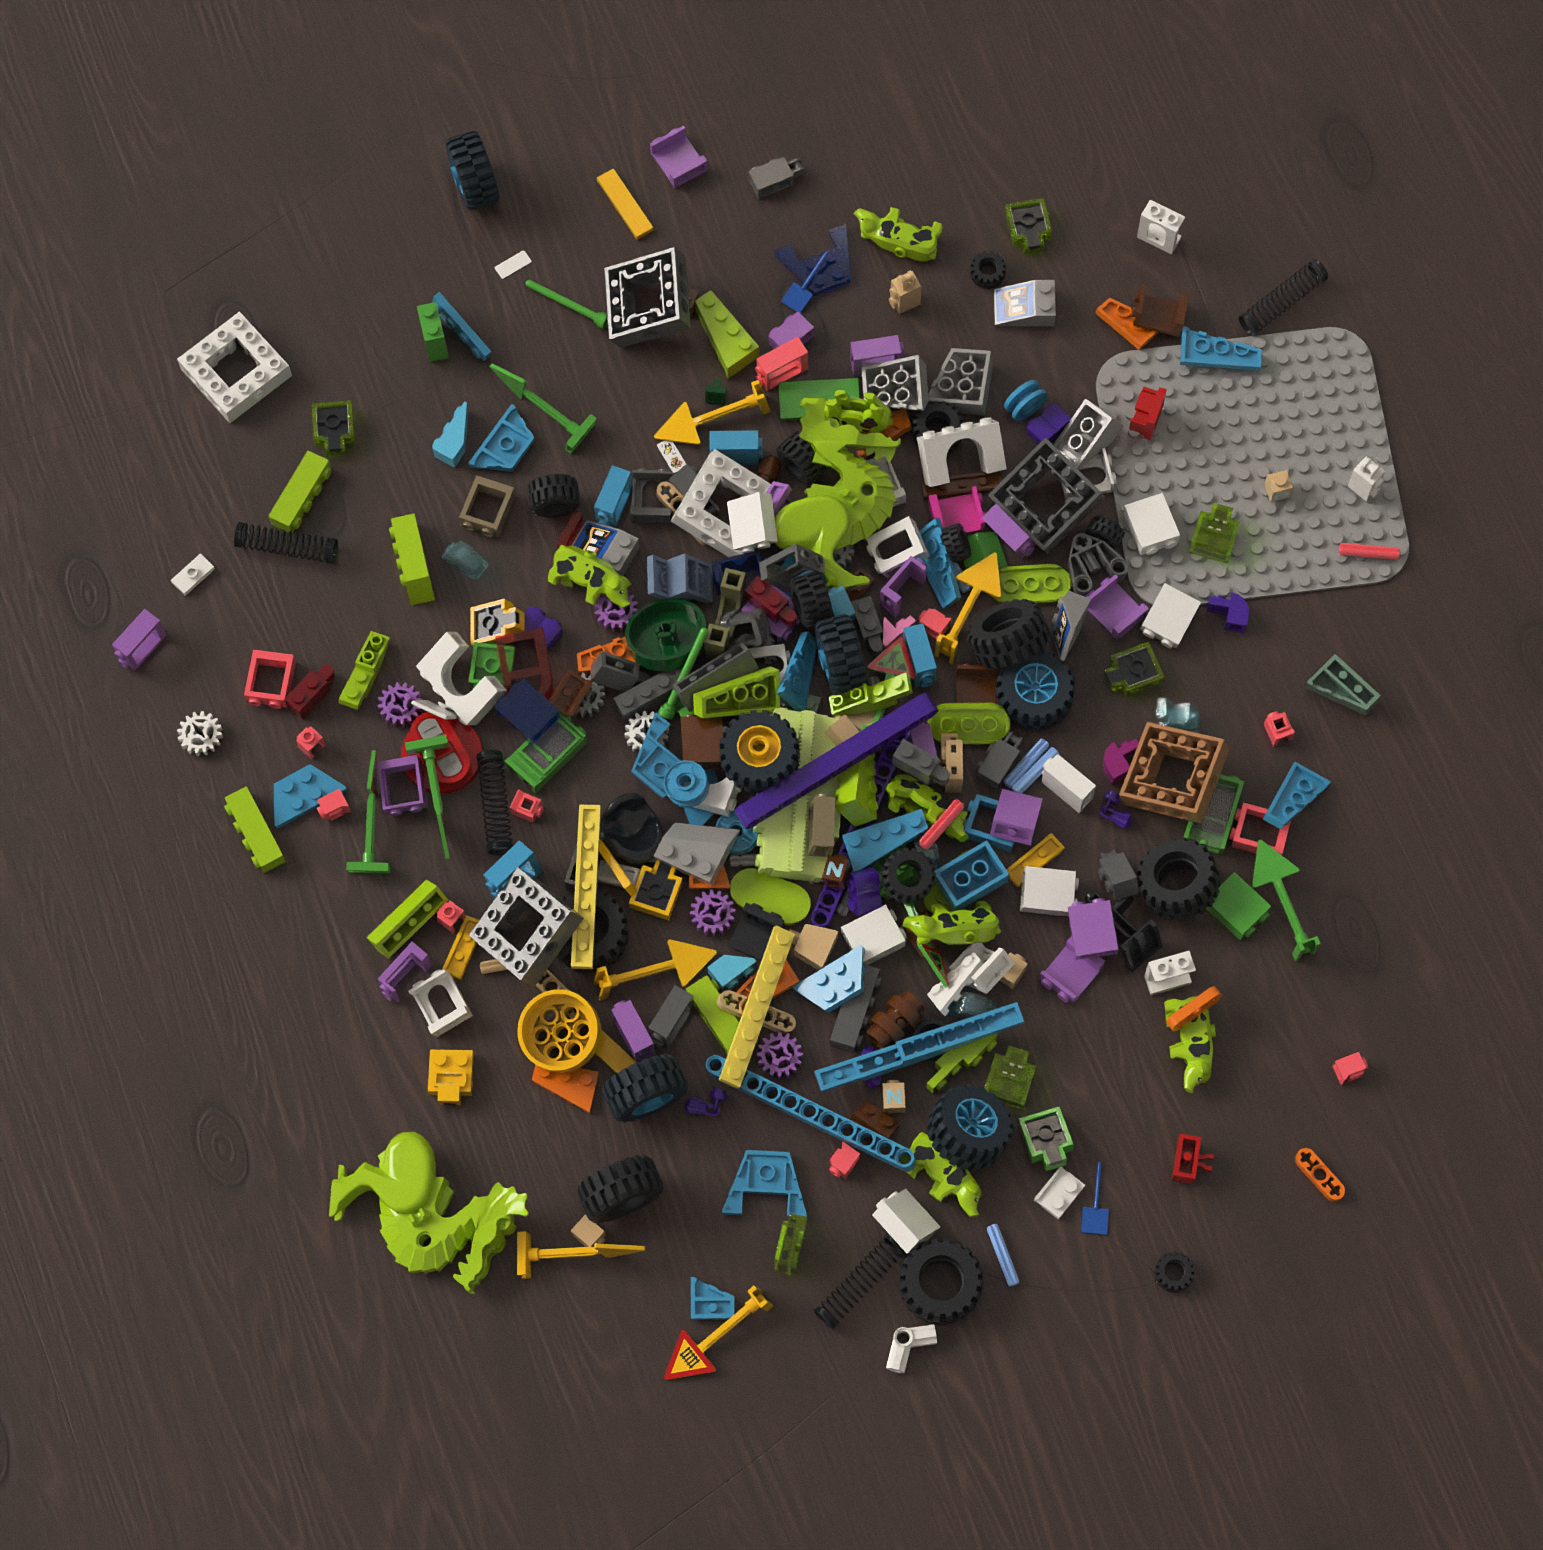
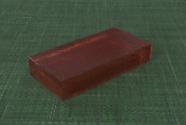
[556,510,583,550]

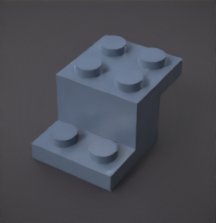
[647,554,713,604]

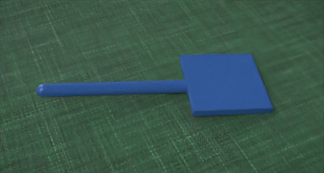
[781,251,829,314]
[1081,1162,1109,1235]

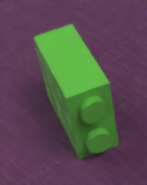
[417,302,449,362]
[1206,872,1271,940]

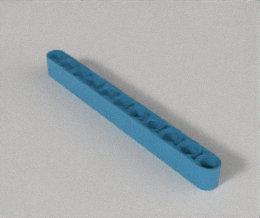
[706,1055,916,1172]

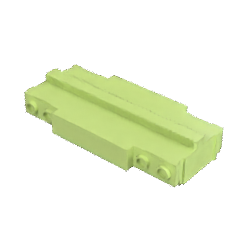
[753,707,841,884]

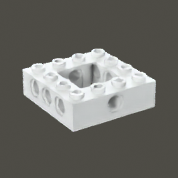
[177,311,292,423]
[671,449,771,563]

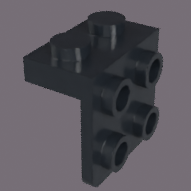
[730,902,785,961]

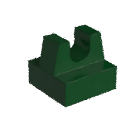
[705,379,726,405]

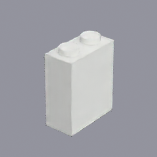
[727,492,778,554]
[1123,493,1180,556]
[1140,583,1201,648]
[1042,754,1096,814]
[1020,866,1079,917]
[841,905,907,965]
[872,1189,940,1253]

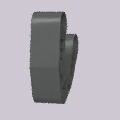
[1067,533,1128,597]

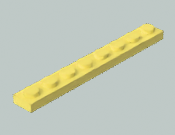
[571,804,601,969]
[719,926,795,1089]

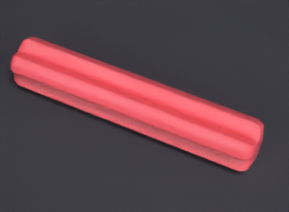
[1339,543,1400,560]
[919,799,964,849]

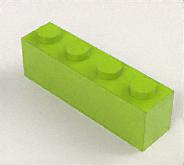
[268,451,332,534]
[224,786,286,873]
[366,880,448,959]
[686,975,741,1055]

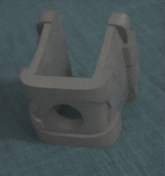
[721,607,771,650]

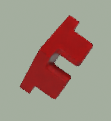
[1129,387,1167,441]

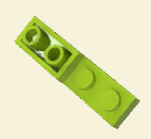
[339,631,390,710]
[829,673,912,716]
[926,1034,998,1094]

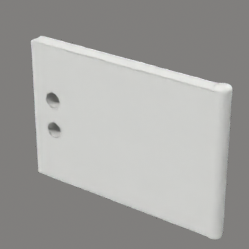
[411,700,458,720]

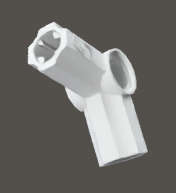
[886,1324,937,1373]

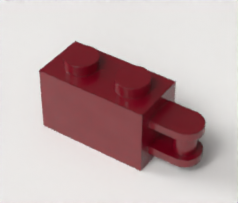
[744,576,796,627]
[284,665,335,720]

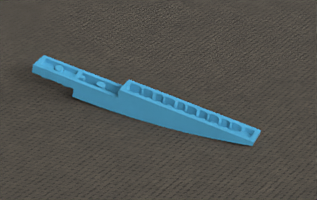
[814,1002,1024,1093]

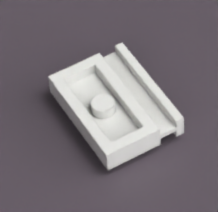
[1034,1167,1085,1220]

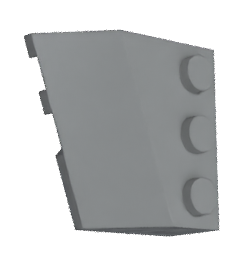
[928,348,994,416]
[862,355,929,411]
[654,823,740,887]

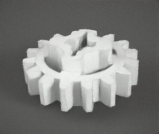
[177,711,223,756]
[624,711,669,752]

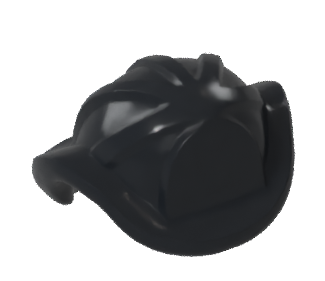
[600,793,664,864]

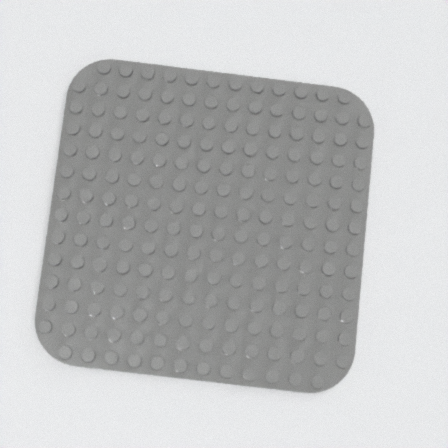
[1096,327,1409,605]

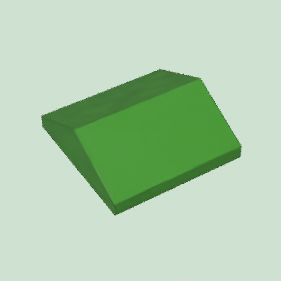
[963,531,1008,570]

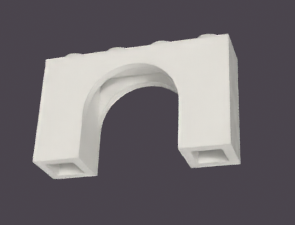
[917,418,1007,487]
[416,632,507,725]
[683,727,743,817]

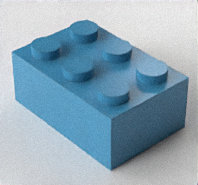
[934,840,1009,911]

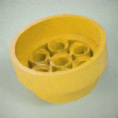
[518,989,601,1073]

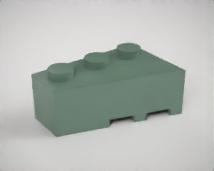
[1306,654,1381,716]

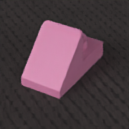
[883,615,916,651]

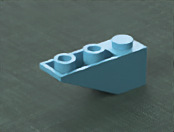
[432,401,469,468]

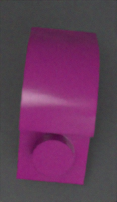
[1103,739,1139,785]

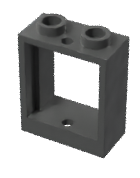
[648,985,695,1049]

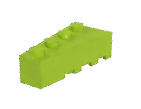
[695,290,759,379]
[389,513,435,606]
[693,666,780,718]
[835,753,878,827]

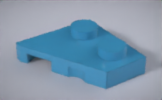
[691,1277,735,1320]

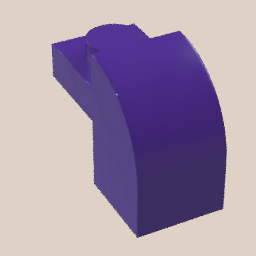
[1207,592,1249,633]

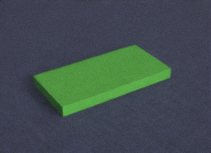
[779,378,859,421]

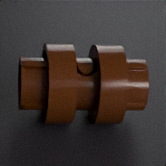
[866,991,925,1049]

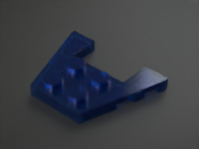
[774,224,851,296]

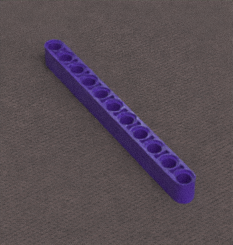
[734,693,939,829]
[811,732,909,929]

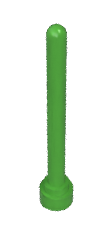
[525,280,608,330]
[658,628,708,720]

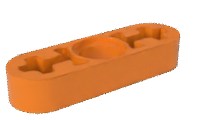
[1166,986,1222,1031]
[1295,1148,1345,1202]

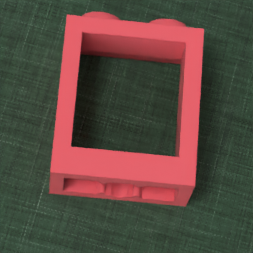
[755,337,808,391]
[244,650,296,709]
[1229,802,1291,855]

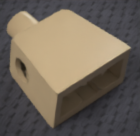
[789,924,838,971]

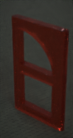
[495,627,555,718]

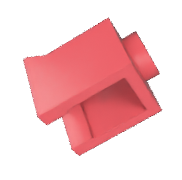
[918,608,951,640]
[1264,711,1295,747]
[296,726,326,760]
[317,789,351,821]
[510,789,544,823]
[437,901,466,933]
[1332,1052,1368,1085]
[829,1142,860,1179]

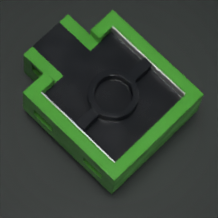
[1018,1107,1073,1171]

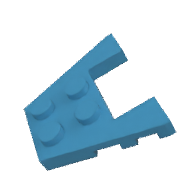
[631,712,711,799]
[722,1150,807,1218]

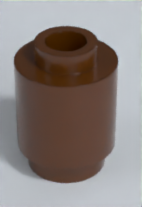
[756,455,782,484]

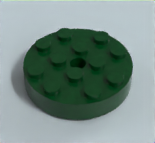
[625,598,708,671]

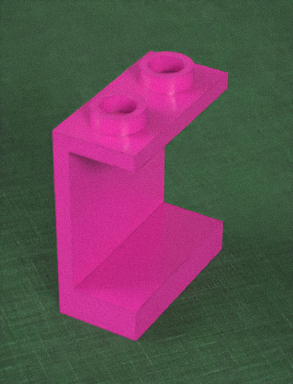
[928,486,986,534]

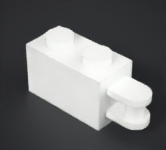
[1347,456,1385,501]

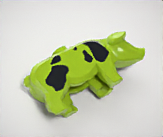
[854,207,943,262]
[800,390,893,433]
[548,545,632,608]
[885,774,968,842]
[903,901,1001,946]
[1164,996,1216,1093]
[900,1132,981,1217]

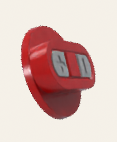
[401,712,483,794]

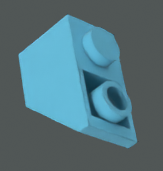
[828,585,855,621]
[707,955,757,992]

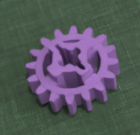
[594,590,638,632]
[378,682,422,727]
[690,890,736,936]
[757,1032,803,1079]

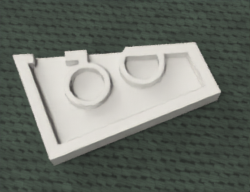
[927,952,984,1016]

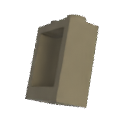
[459,475,516,538]
[808,794,835,857]

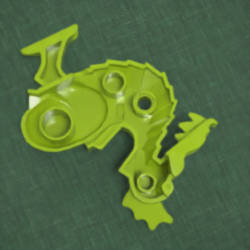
[775,397,901,591]
[329,1132,529,1295]

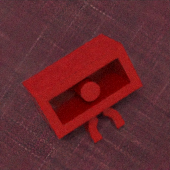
[1171,1134,1214,1185]

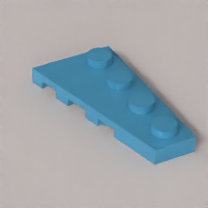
[432,292,492,361]
[1180,326,1262,371]
[909,518,961,609]
[777,631,817,712]
[1263,762,1331,829]
[842,809,929,871]

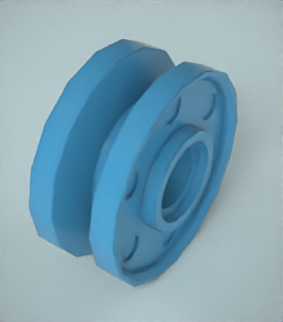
[1004,379,1048,421]
[663,760,710,808]
[715,811,758,856]

